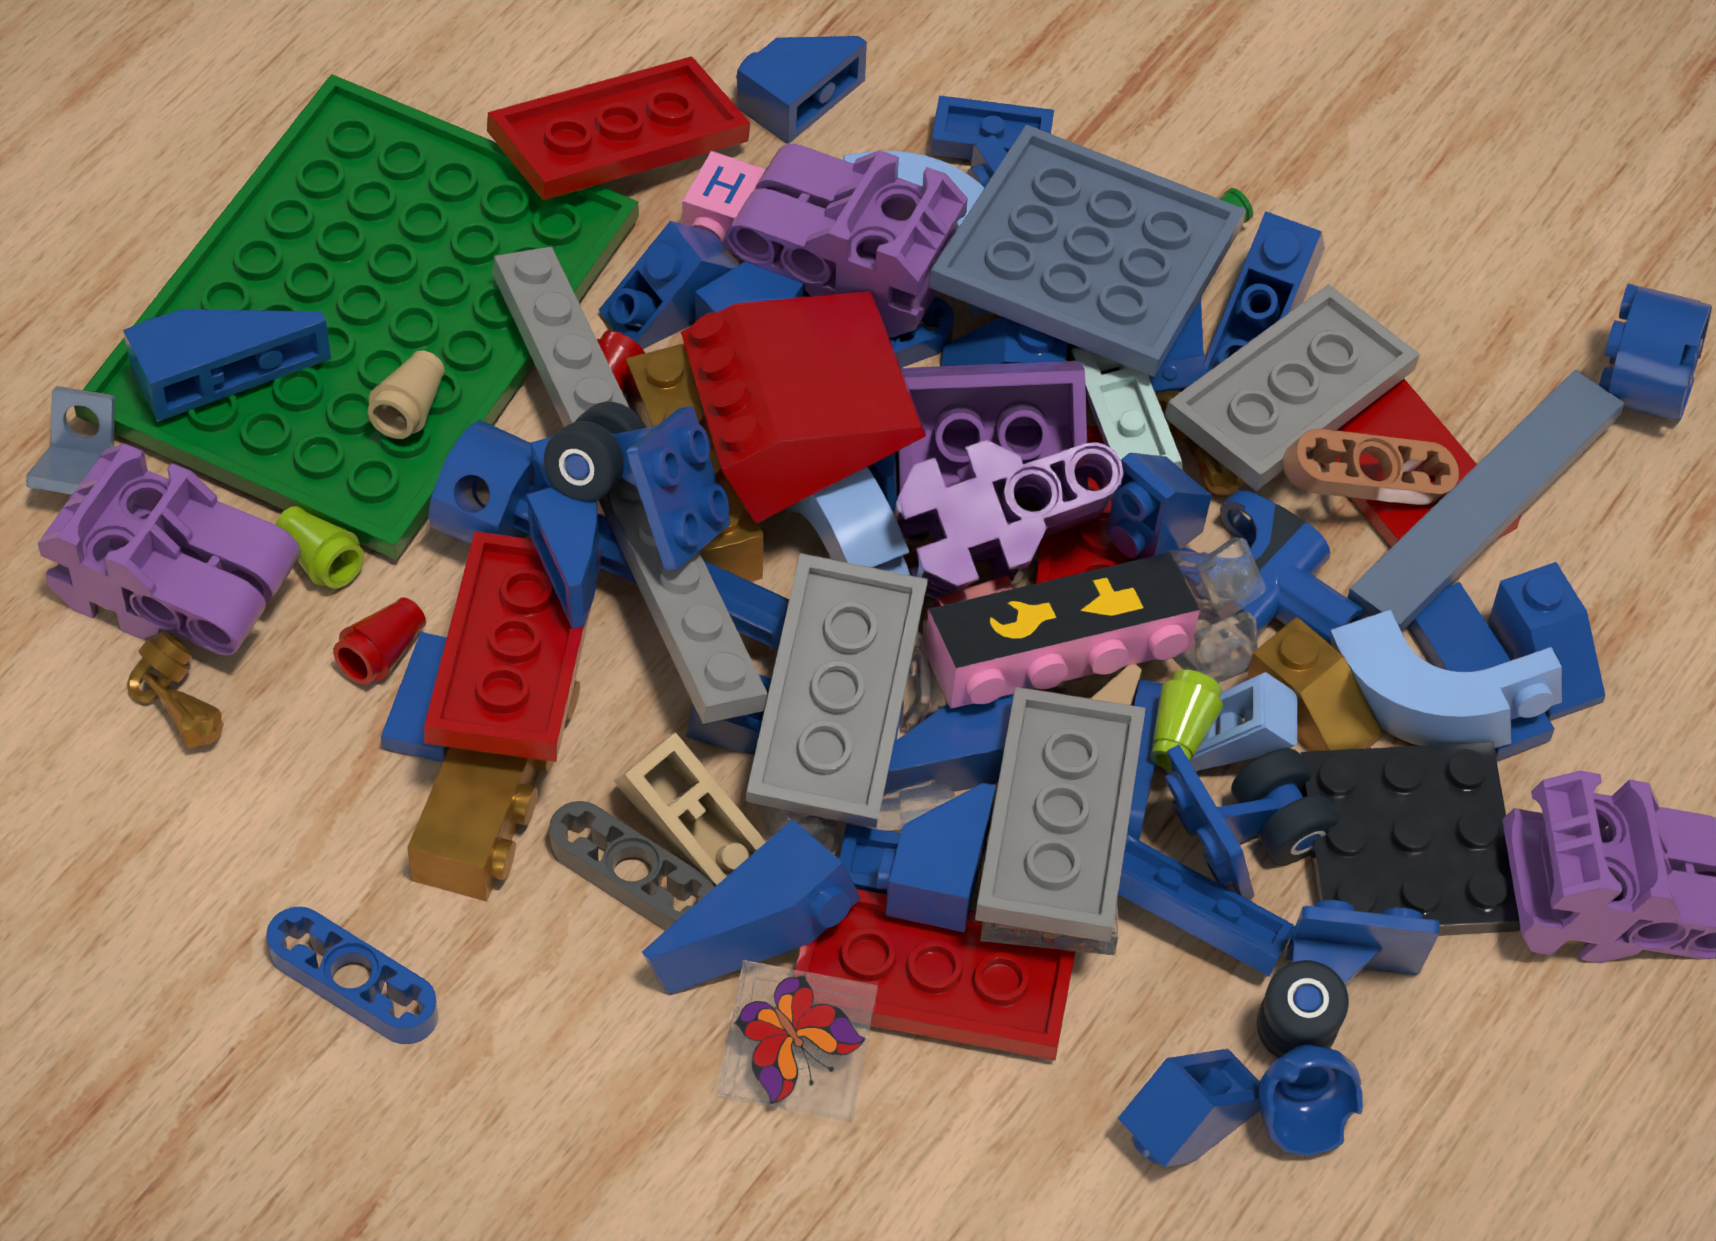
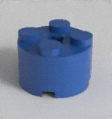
[1599,283,1712,421]

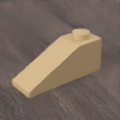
[614,732,766,887]

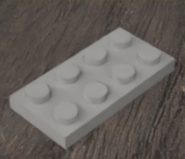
[1164,284,1420,491]
[745,553,928,828]
[975,687,1146,942]

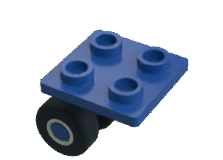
[544,402,730,571]
[1164,744,1339,900]
[1257,900,1439,1058]

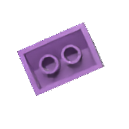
[898,361,1088,498]

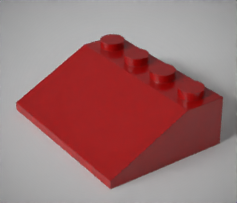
[681,291,926,524]

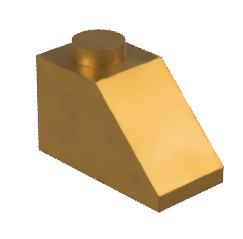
[1247,617,1382,751]

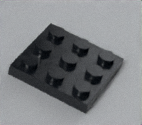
[1300,742,1521,936]

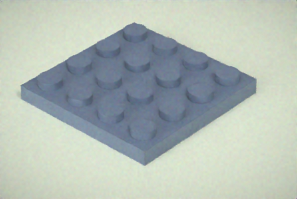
[928,125,1246,377]

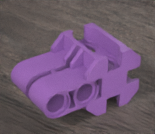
[725,143,968,337]
[893,440,1123,600]
[38,443,301,655]
[1502,771,1716,963]

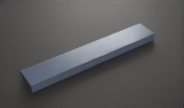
[1347,370,1624,632]

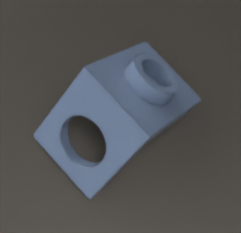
[26,386,115,495]

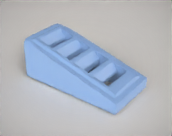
[1165,672,1297,774]

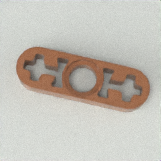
[1283,429,1459,505]

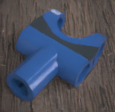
[1172,490,1364,646]

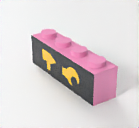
[923,552,1200,709]

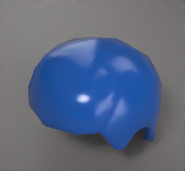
[1259,1045,1363,1157]

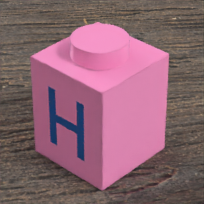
[682,151,766,258]

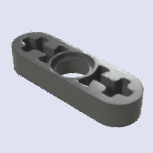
[549,801,714,931]

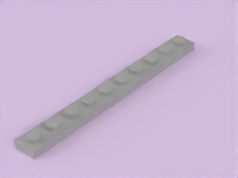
[492,247,768,724]

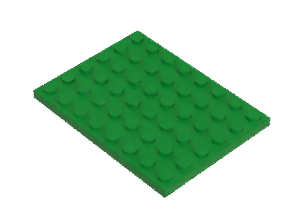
[74,74,639,560]

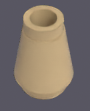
[368,351,445,439]

